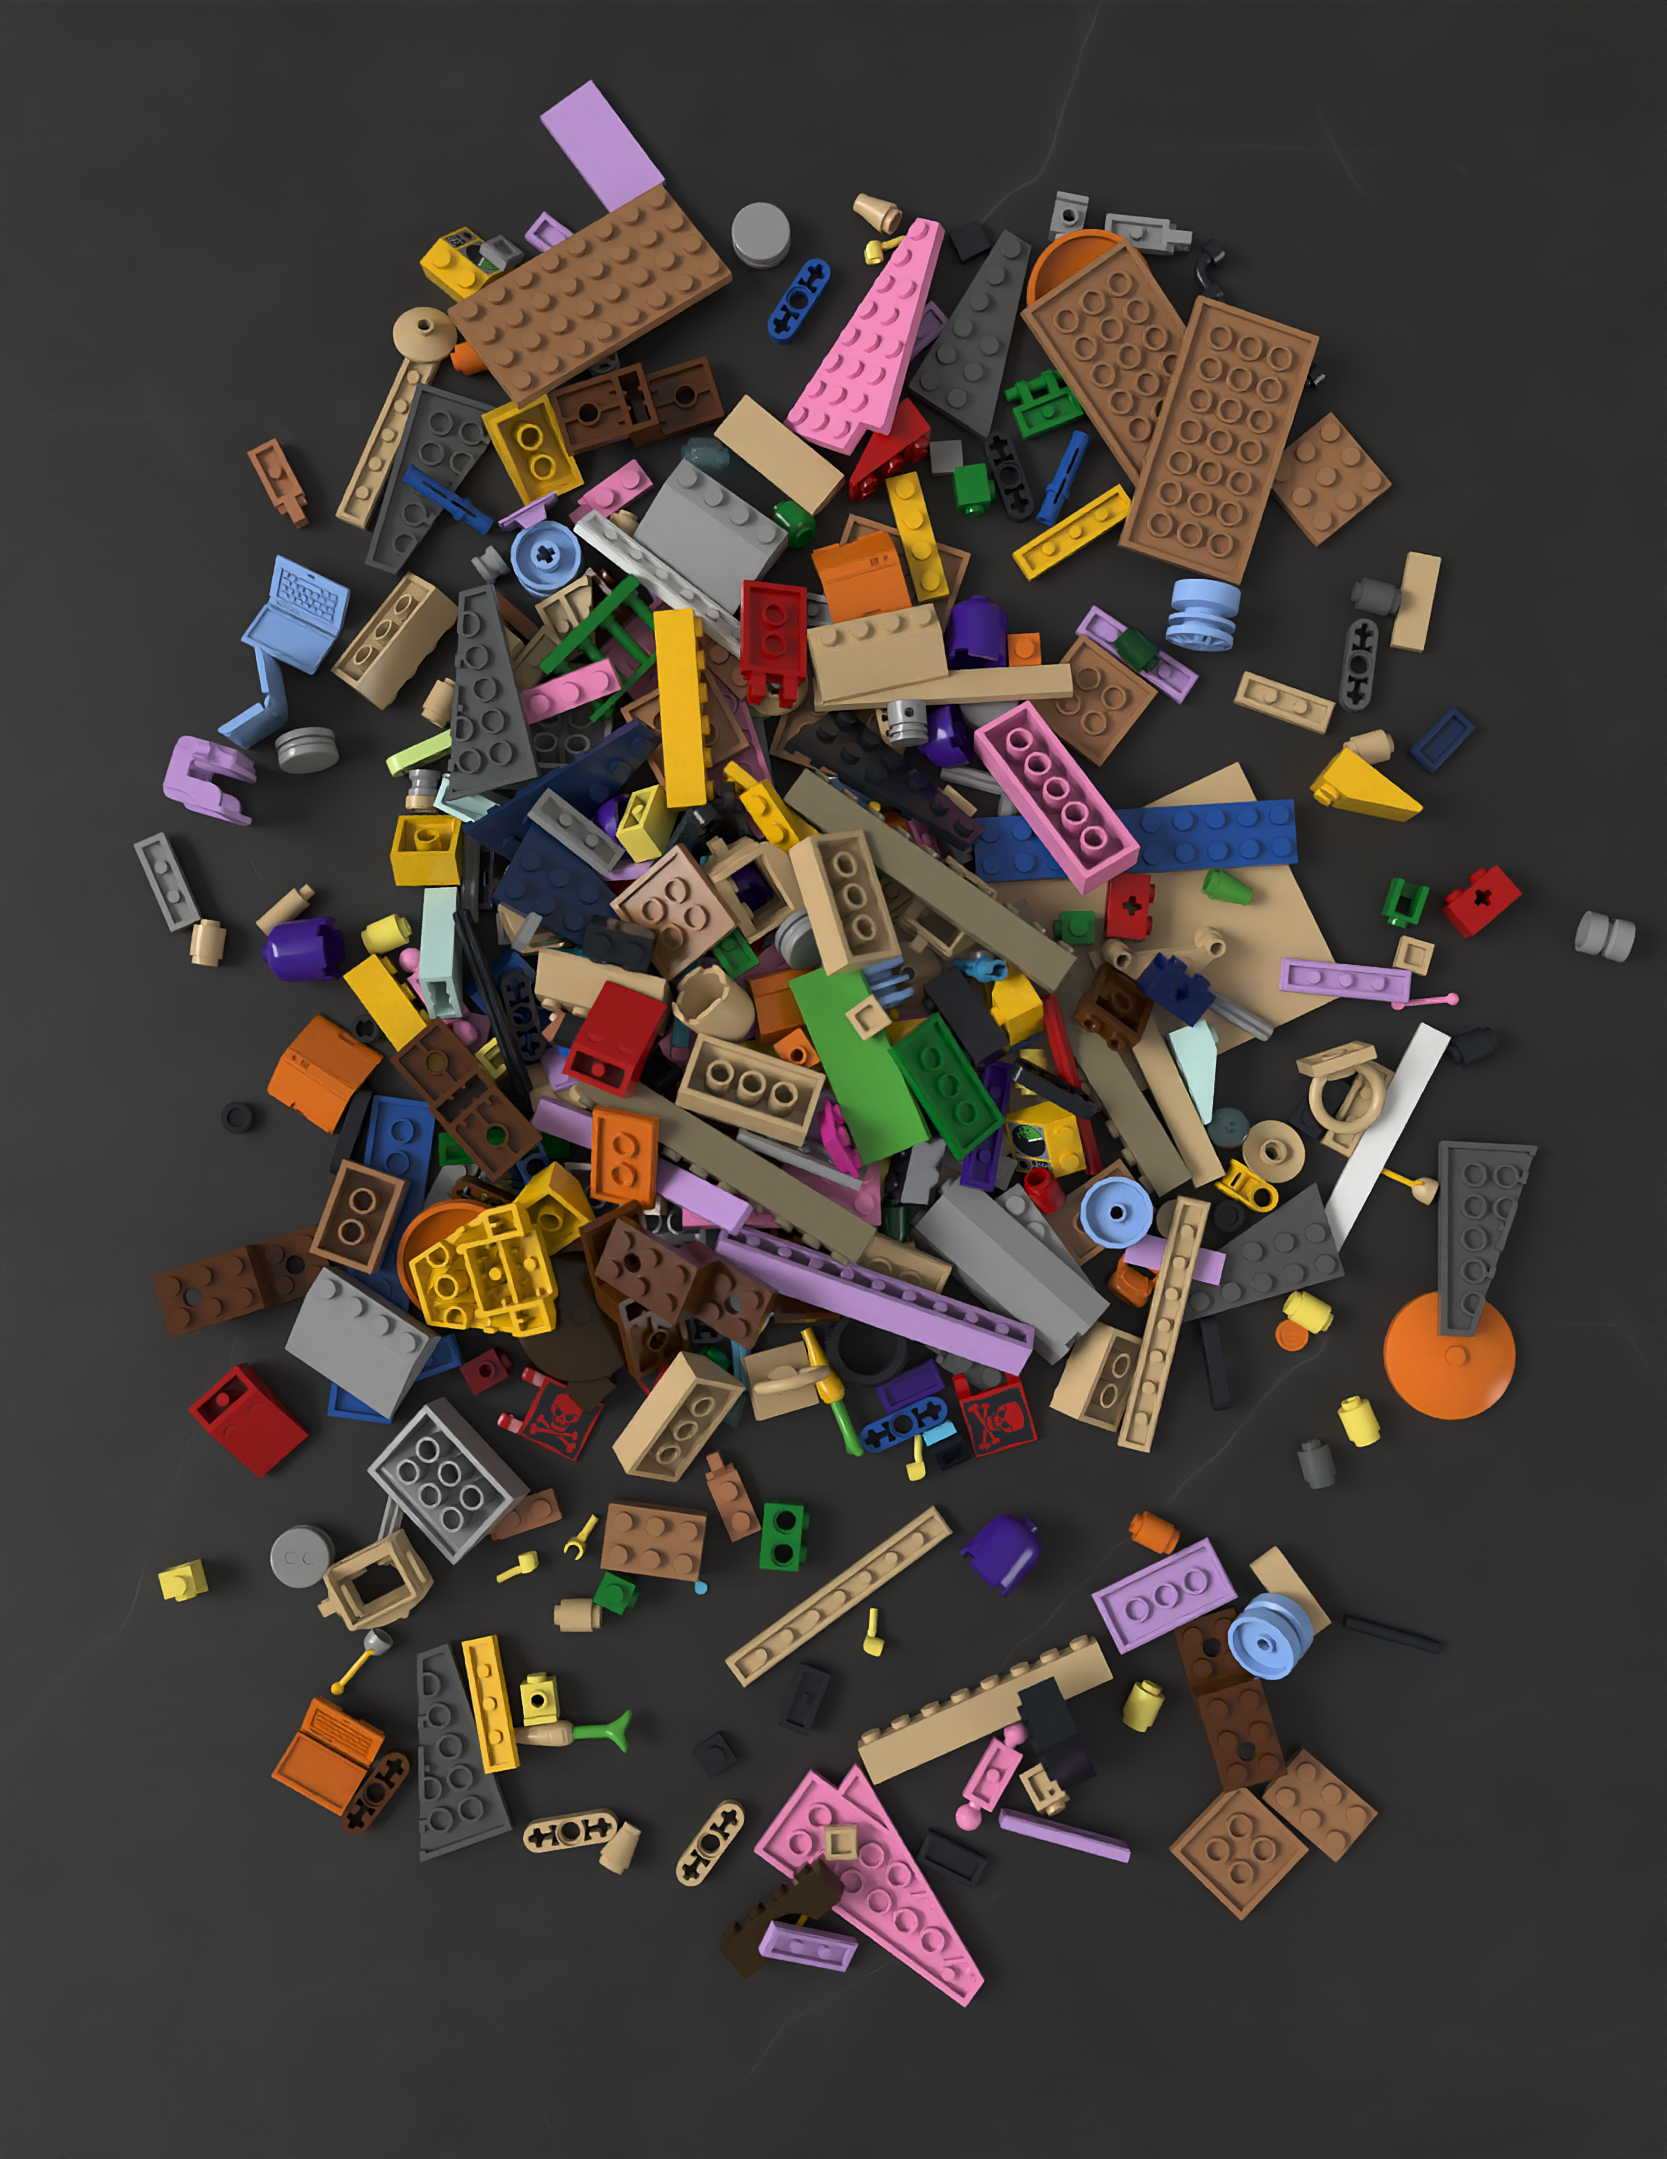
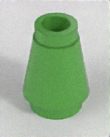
[1202,869,1253,906]

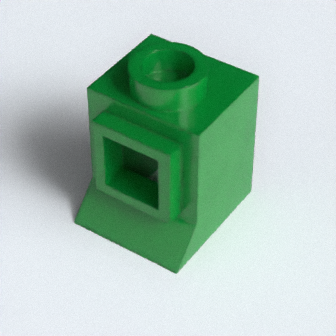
[1381,878,1430,929]

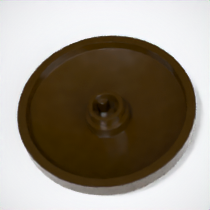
[518,1251,627,1382]

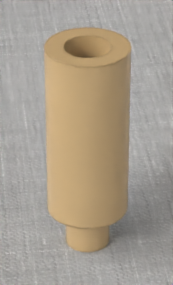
[256,884,315,936]

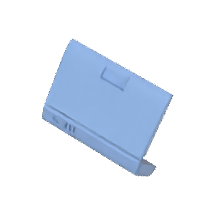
[240,555,351,675]
[218,644,289,750]

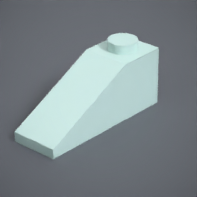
[1164,1019,1218,1125]

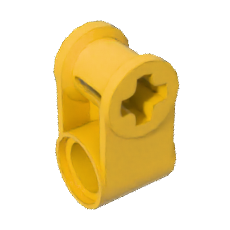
[1214,1158,1278,1212]

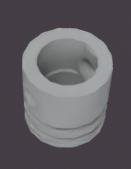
[887,699,929,747]

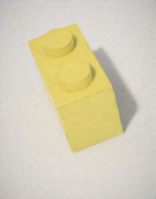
[616,784,679,863]

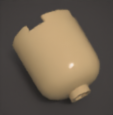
[672,965,755,1044]

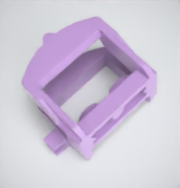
[163,736,257,826]

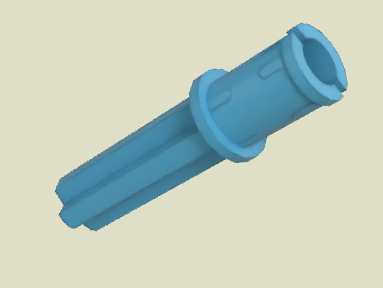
[952,956,1008,983]

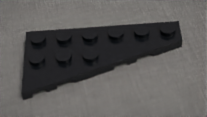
[783,710,985,852]

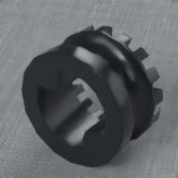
[351,1014,383,1043]

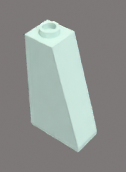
[418,887,463,1019]

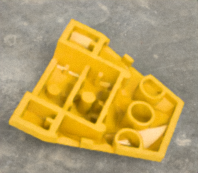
[409,1201,558,1337]

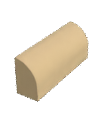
[714,395,846,516]

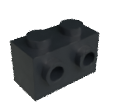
[581,914,659,973]

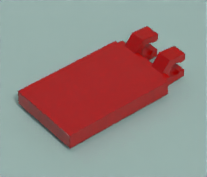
[740,580,807,709]

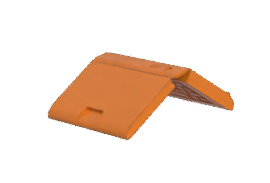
[810,530,912,624]
[267,1013,385,1135]
[271,1696,386,1816]

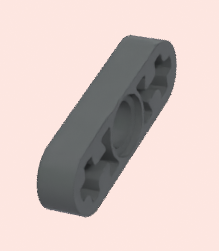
[1339,618,1379,713]

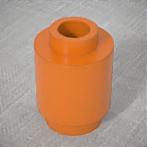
[450,341,488,377]
[1129,1511,1180,1555]

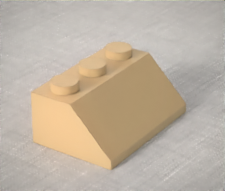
[1050,1321,1143,1432]

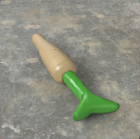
[513,1709,632,1753]

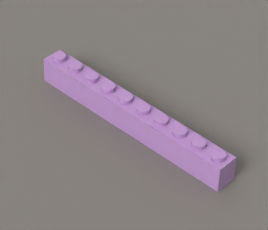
[714,1225,1035,1376]

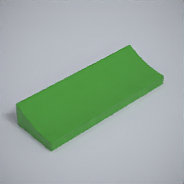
[788,967,932,1166]

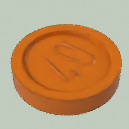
[1275,1319,1309,1351]

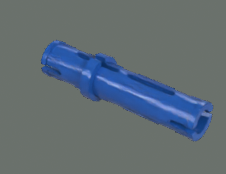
[1036,431,1092,527]
[401,464,495,535]

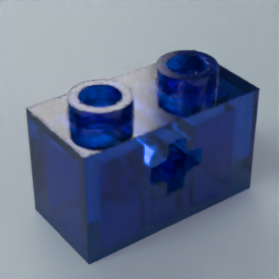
[1135,952,1217,1027]

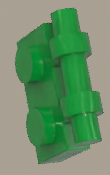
[1004,369,1084,441]

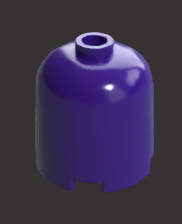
[944,595,1009,670]
[262,916,345,982]
[959,1513,1042,1599]

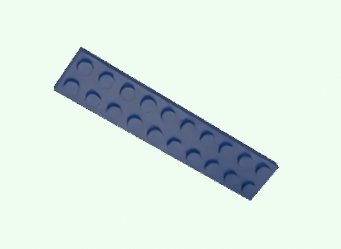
[973,799,1298,883]
[327,1095,437,1424]

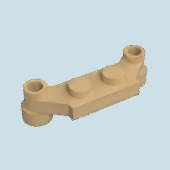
[1101,926,1226,986]

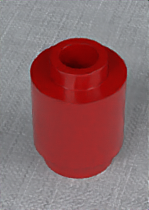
[1024,1167,1066,1214]

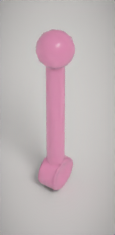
[1391,993,1459,1010]

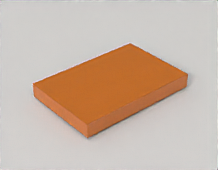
[590,1105,659,1211]

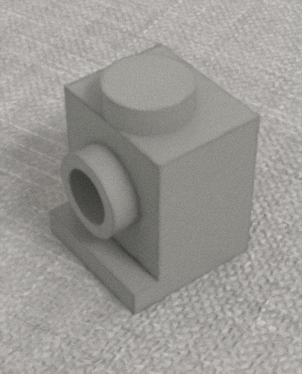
[1048,191,1089,242]

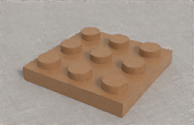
[1270,412,1392,548]
[1030,633,1158,769]
[620,665,751,794]
[610,843,741,983]
[1169,1787,1309,1921]

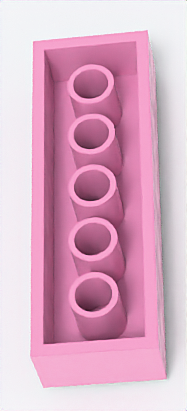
[973,700,1140,896]

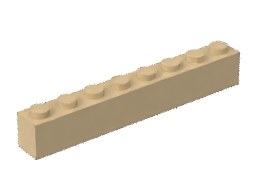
[858,1635,1113,1785]

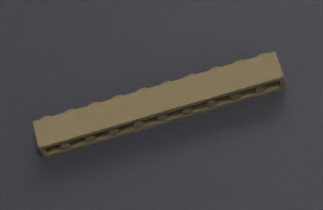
[783,768,1077,995]
[1012,898,1192,1197]
[574,1080,877,1267]

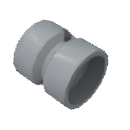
[1575,911,1636,963]

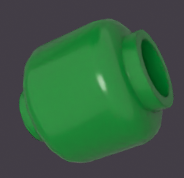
[770,500,816,549]

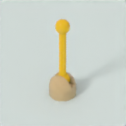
[1380,1168,1439,1205]

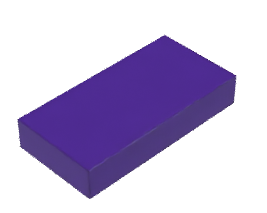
[875,1358,946,1415]

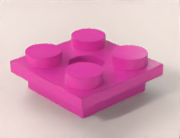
[818,1098,864,1179]

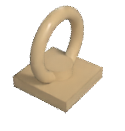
[1296,1040,1386,1134]
[740,1340,830,1421]

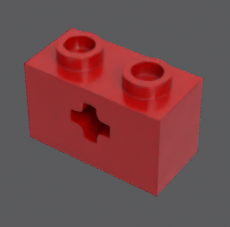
[1440,865,1522,939]
[1102,873,1155,943]

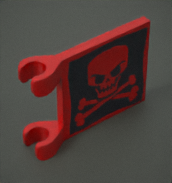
[498,1366,604,1462]
[952,1372,1038,1458]

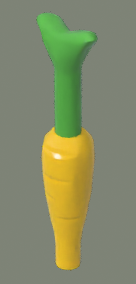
[801,1327,864,1457]

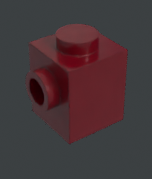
[459,1346,514,1396]

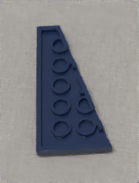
[462,718,663,861]
[491,821,673,987]

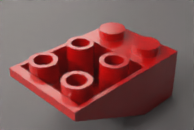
[849,397,931,504]
[561,980,668,1098]
[187,1362,310,1479]

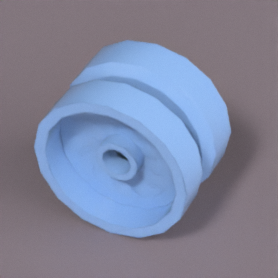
[511,521,586,600]
[1080,1177,1153,1249]
[1228,1592,1313,1680]

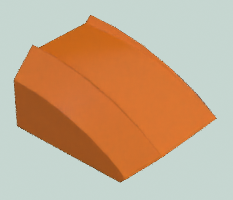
[744,967,817,1045]

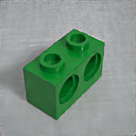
[759,1498,810,1572]

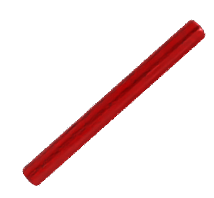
[1039,993,1103,1175]

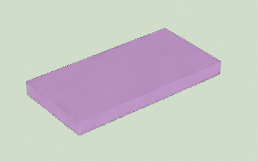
[540,80,666,213]
[1092,1537,1238,1655]

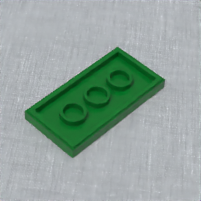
[887,1012,1006,1160]

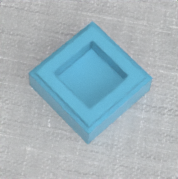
[921,1418,957,1446]

